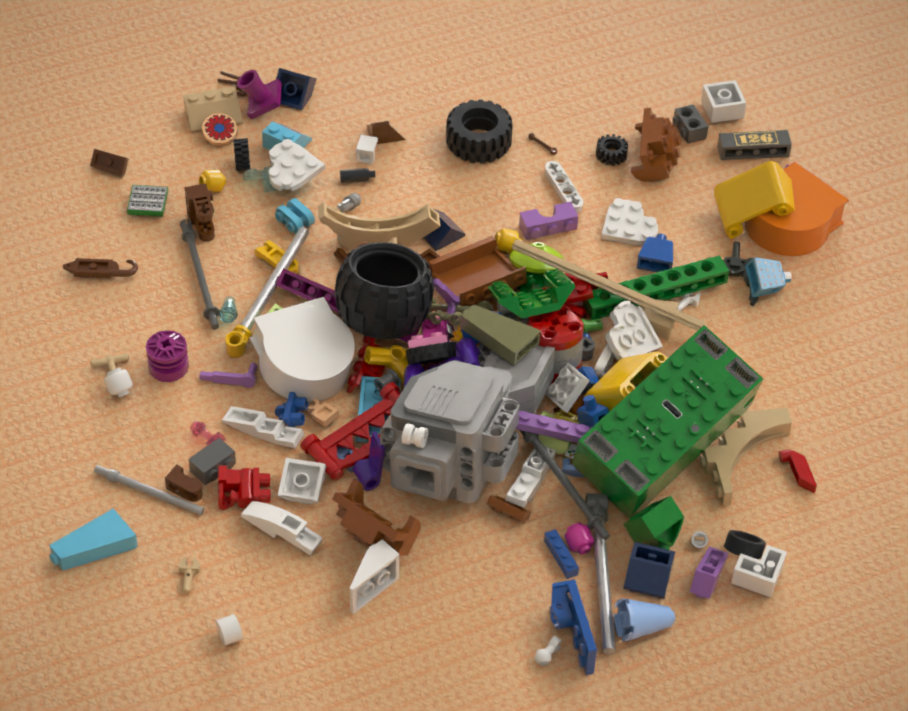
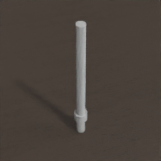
[94,465,204,515]

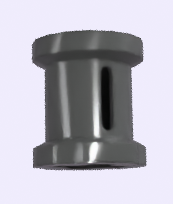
[374,369,400,392]

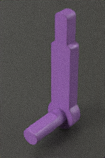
[433,279,460,323]
[199,363,258,388]

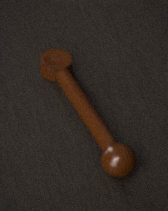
[528,133,557,155]

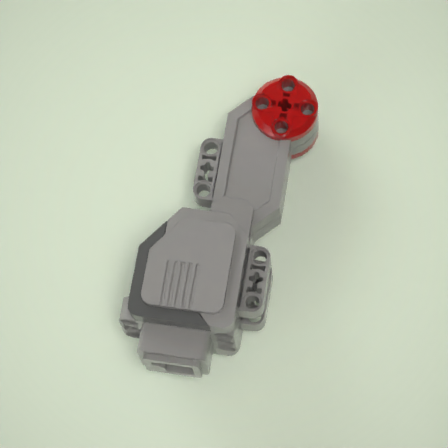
[380,305,584,503]

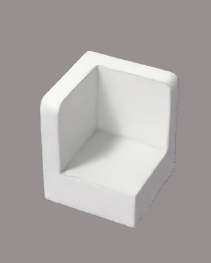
[356,135,378,164]

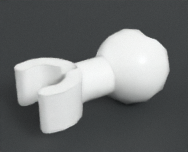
[535,636,562,666]

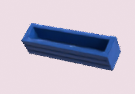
[544,529,579,579]

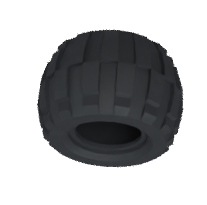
[334,242,434,339]

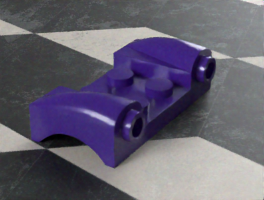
[404,338,481,387]

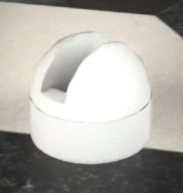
[691,531,708,548]

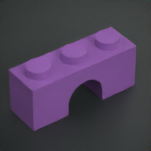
[519,202,578,240]

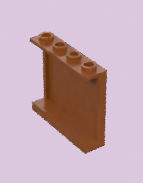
[428,236,527,306]

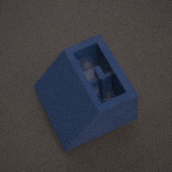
[623,542,675,599]

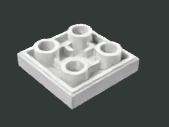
[546,363,590,413]

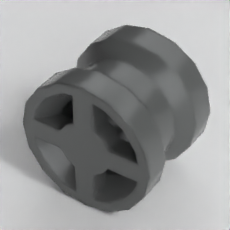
[582,337,595,361]

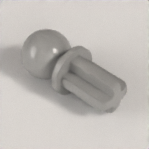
[338,193,361,213]

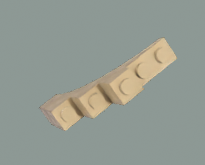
[318,203,440,251]
[700,408,792,506]

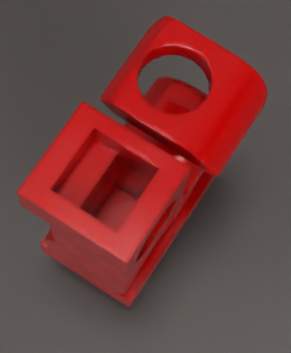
[218,465,271,510]

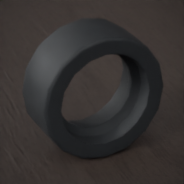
[724,530,766,559]

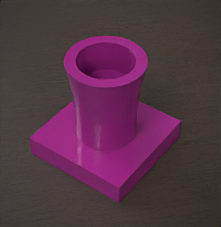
[237,70,282,119]

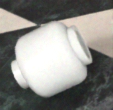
[104,367,133,397]

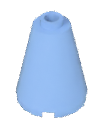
[614,598,675,641]

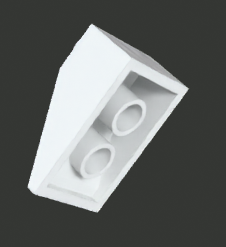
[350,540,399,614]

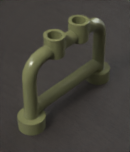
[426,298,492,326]

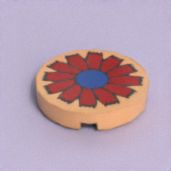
[202,113,237,146]

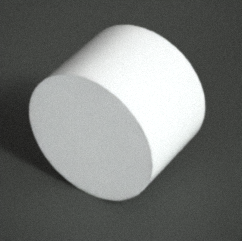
[216,614,243,646]

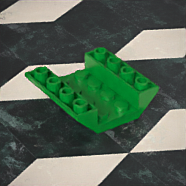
[488,269,575,318]

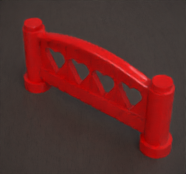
[300,382,401,481]

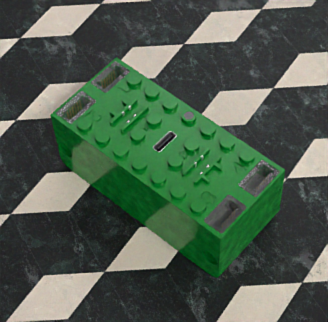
[572,325,764,519]

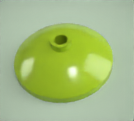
[509,242,565,273]

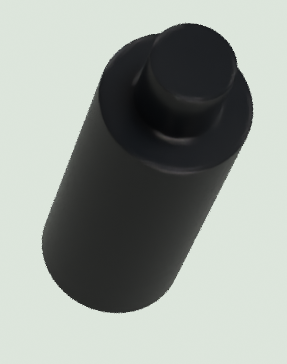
[340,168,376,183]

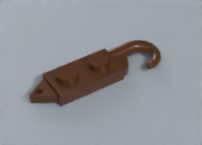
[63,258,138,278]

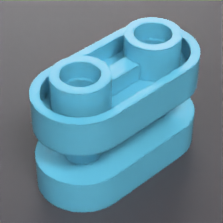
[275,198,315,234]

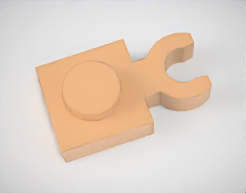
[306,399,340,427]

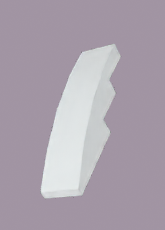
[222,406,304,448]

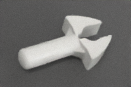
[678,292,700,311]

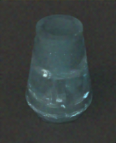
[219,296,238,323]

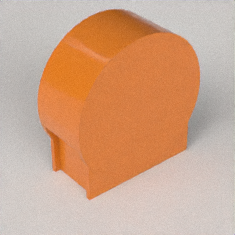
[745,162,849,256]

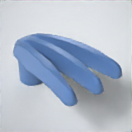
[562,458,584,477]

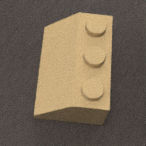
[183,86,243,133]

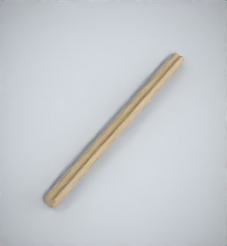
[512,239,705,331]

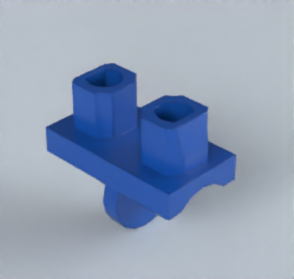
[275,392,309,428]

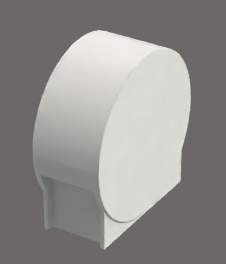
[250,297,355,403]

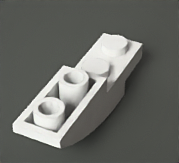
[505,445,556,507]
[241,501,323,556]

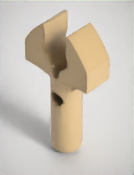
[178,557,200,594]

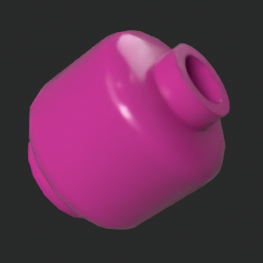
[564,522,594,555]

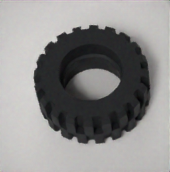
[446,99,513,164]

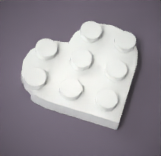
[269,139,325,191]
[601,198,658,246]
[605,301,662,360]

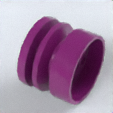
[146,330,189,382]

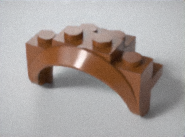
[631,107,681,182]
[332,478,421,556]

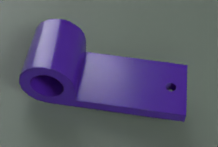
[353,431,385,491]

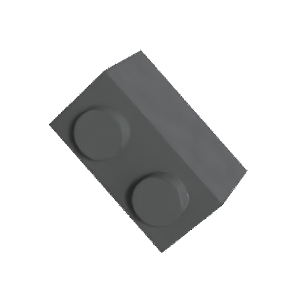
[188,438,236,485]

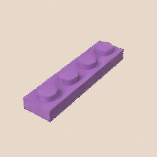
[516,411,591,443]

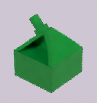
[623,496,684,550]

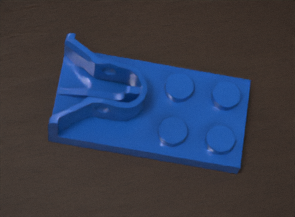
[550,579,597,675]

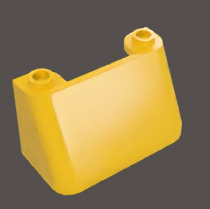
[714,161,795,239]
[584,352,667,412]

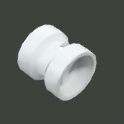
[402,423,428,448]

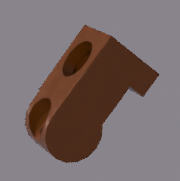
[165,464,203,502]

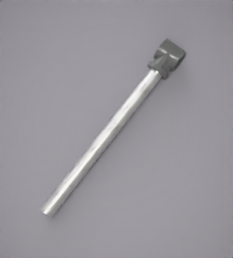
[585,493,616,655]

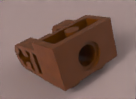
[184,183,215,242]

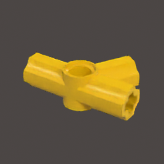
[364,345,423,384]

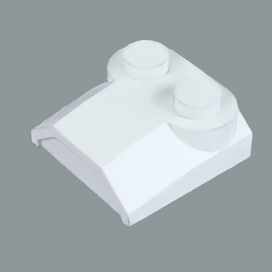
[278,458,326,504]

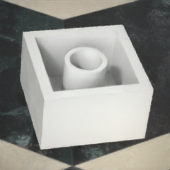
[701,80,746,123]

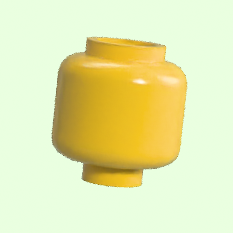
[198,169,226,193]
[494,228,522,254]

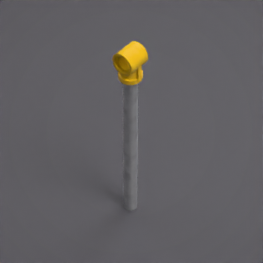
[225,227,309,358]

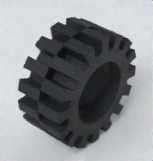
[596,134,628,166]
[233,138,250,171]

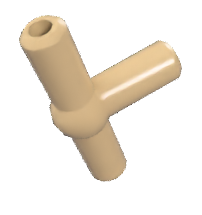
[90,353,129,371]

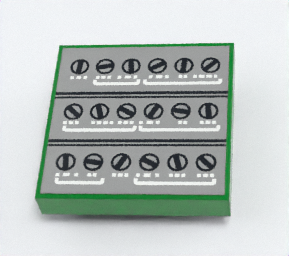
[127,185,169,217]

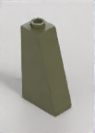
[460,305,541,366]

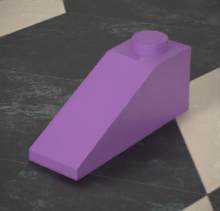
[690,546,729,599]

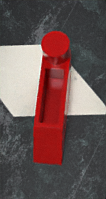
[778,449,817,493]

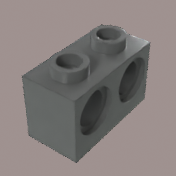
[672,104,708,144]

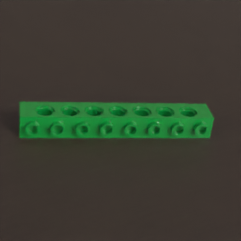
[583,255,729,320]

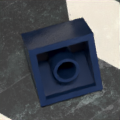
[276,68,317,110]

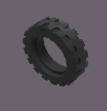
[406,342,457,365]

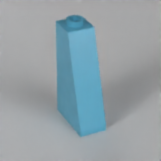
[49,508,138,571]

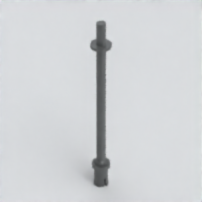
[180,219,220,330]
[520,430,610,540]

